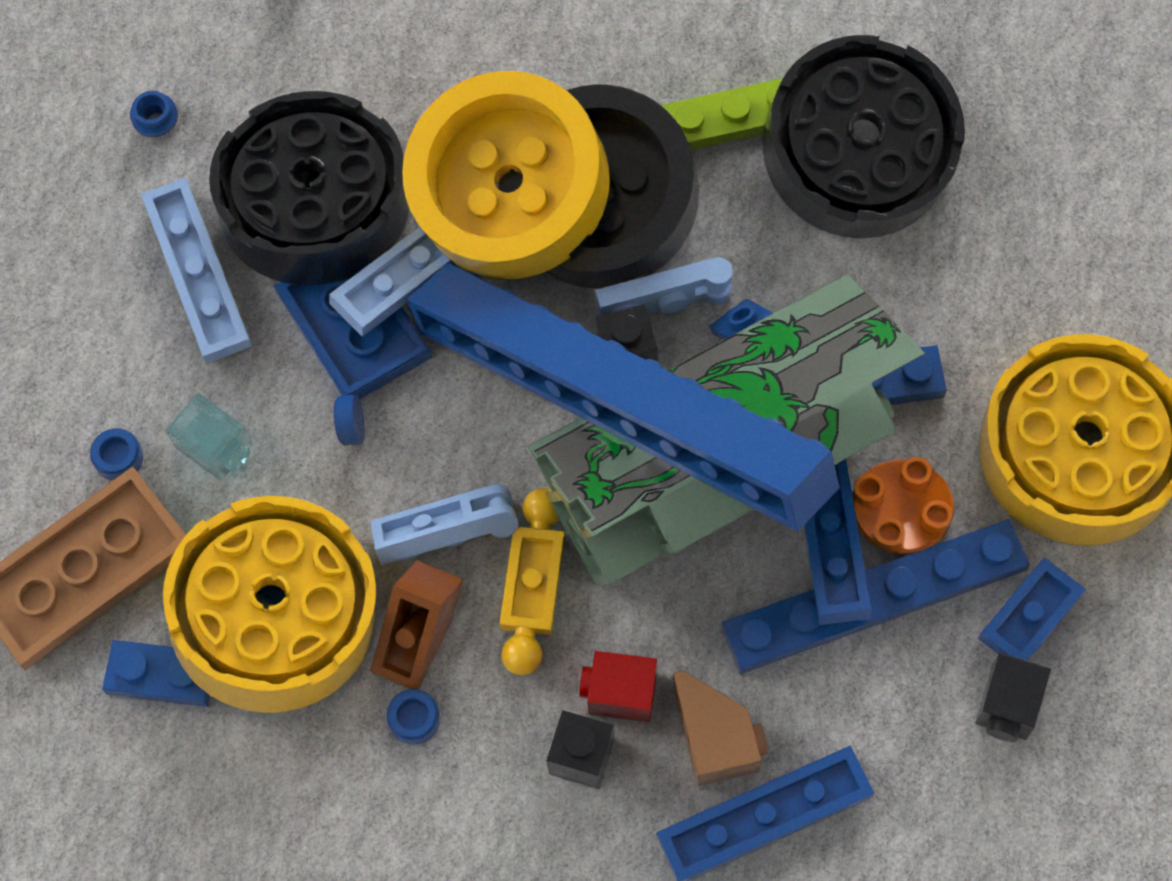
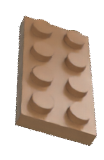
[0,466,186,671]

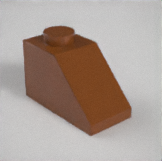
[370,560,464,689]

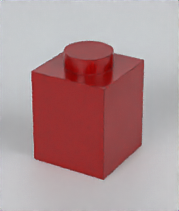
[579,651,658,722]

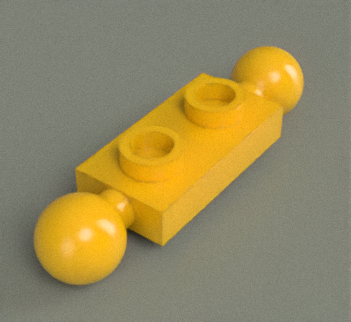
[499,488,565,676]

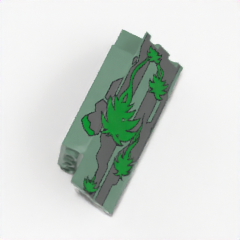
[527,274,926,585]

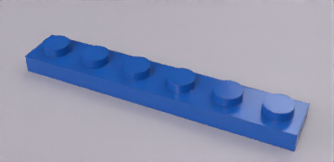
[722,519,1030,674]

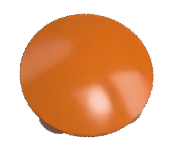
[852,456,954,554]

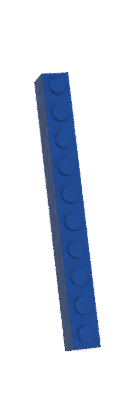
[407,262,840,532]

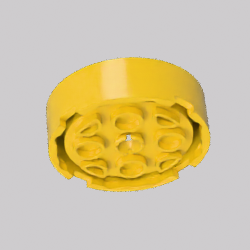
[402,71,610,279]
[979,334,1172,545]
[163,496,376,713]

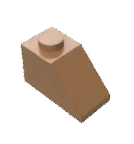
[673,670,768,786]

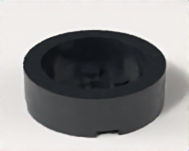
[762,35,965,238]
[498,84,699,289]
[209,91,409,285]

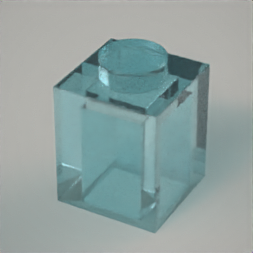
[165,393,253,481]

